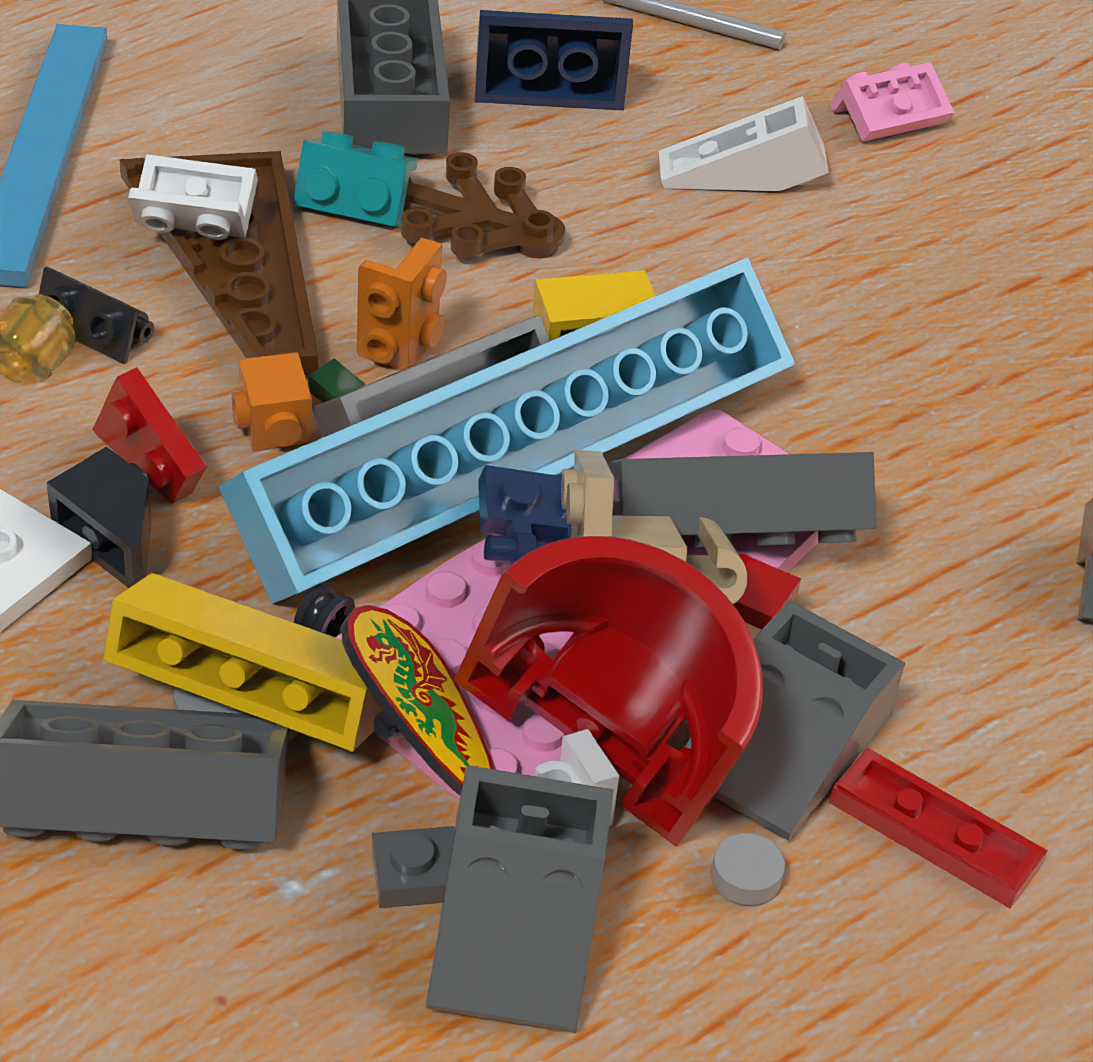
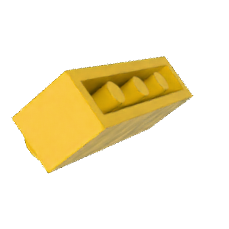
[103,573,383,752]

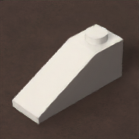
[658,96,829,191]

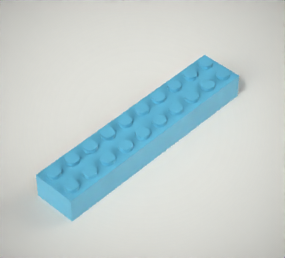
[218,257,795,604]

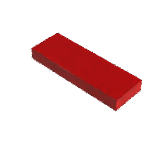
[829,747,1048,909]

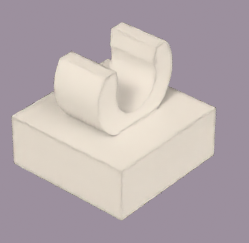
[534,729,619,826]

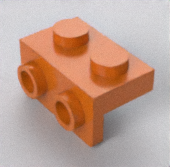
[357,237,447,370]

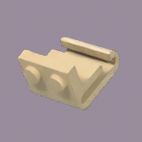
[561,450,747,604]

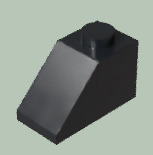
[47,446,152,588]

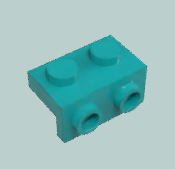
[293,131,418,227]

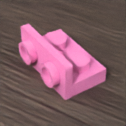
[830,62,954,142]

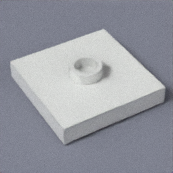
[0,489,93,632]

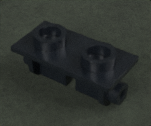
[33,266,154,364]

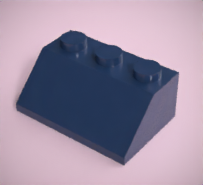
[475,10,633,111]

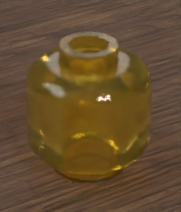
[0,294,76,383]

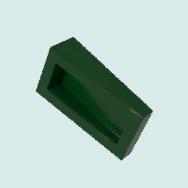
[308,358,366,402]

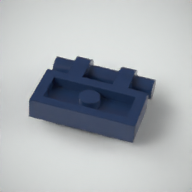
[478,465,572,568]

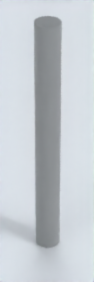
[602,0,786,50]

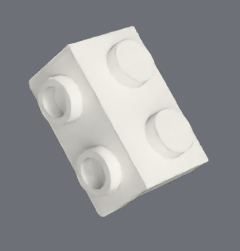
[128,154,258,240]

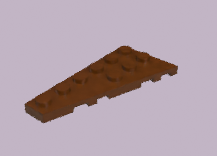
[119,151,318,374]

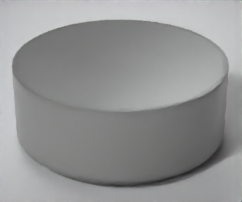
[711,833,785,905]

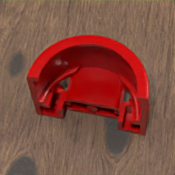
[454,536,763,847]

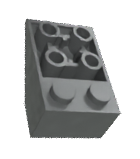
[685,600,905,841]
[425,765,614,1033]

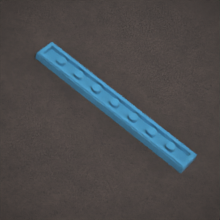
[0,24,108,288]

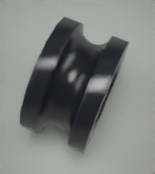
[294,584,355,637]

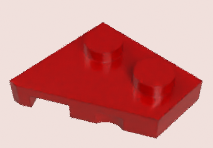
[93,367,207,504]

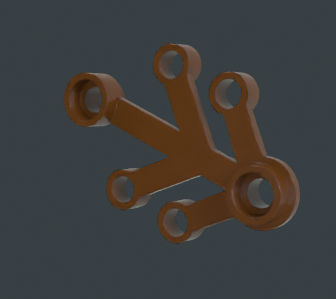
[401,152,565,259]

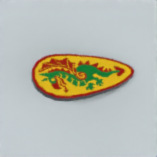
[341,605,494,796]

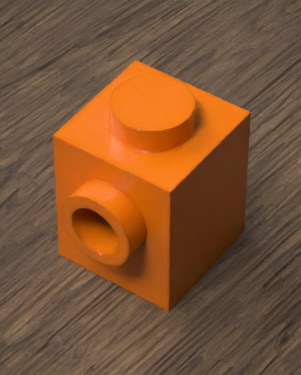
[231,352,312,451]

